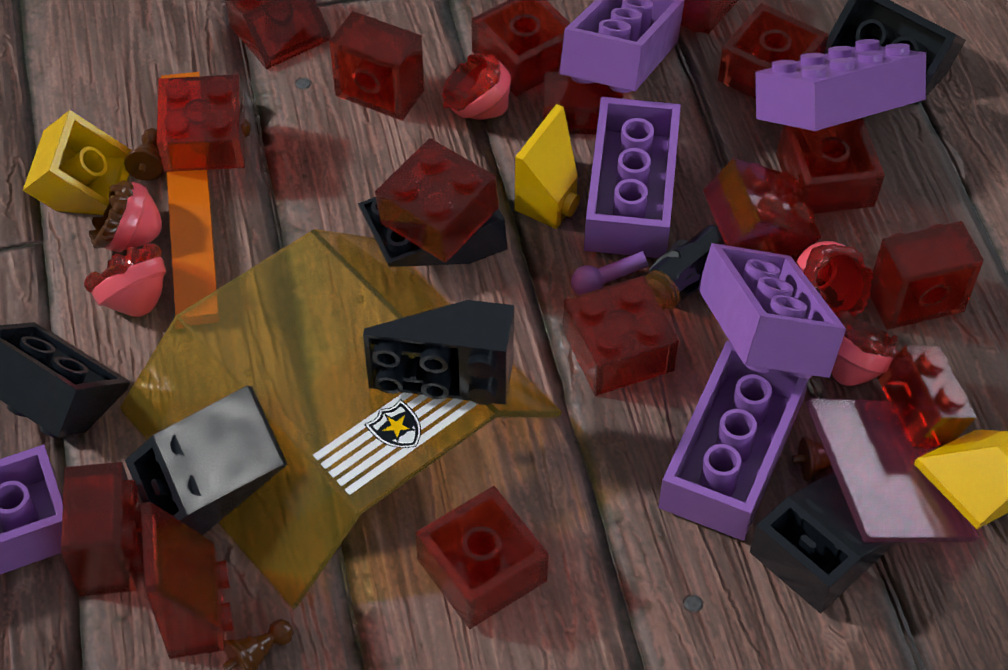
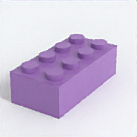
[559,0,685,93]
[755,39,926,131]
[584,97,681,258]
[698,243,846,379]
[658,341,809,541]
[0,445,79,574]

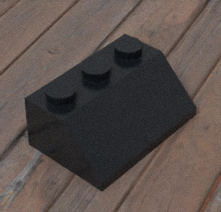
[820,0,966,104]
[0,322,130,438]

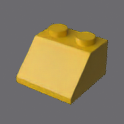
[22,110,133,215]

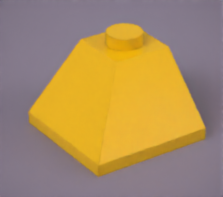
[514,104,580,229]
[914,430,1008,529]

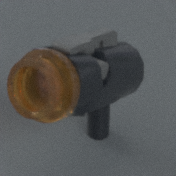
[640,225,734,311]

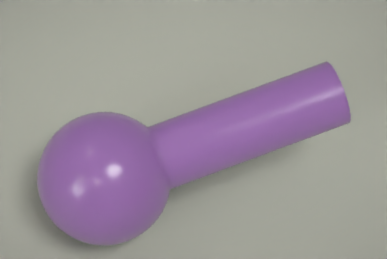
[571,251,649,297]

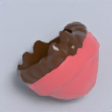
[89,180,162,253]

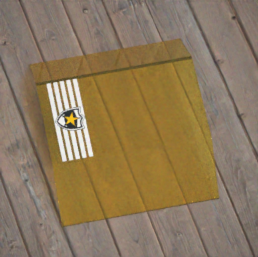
[120,229,562,609]

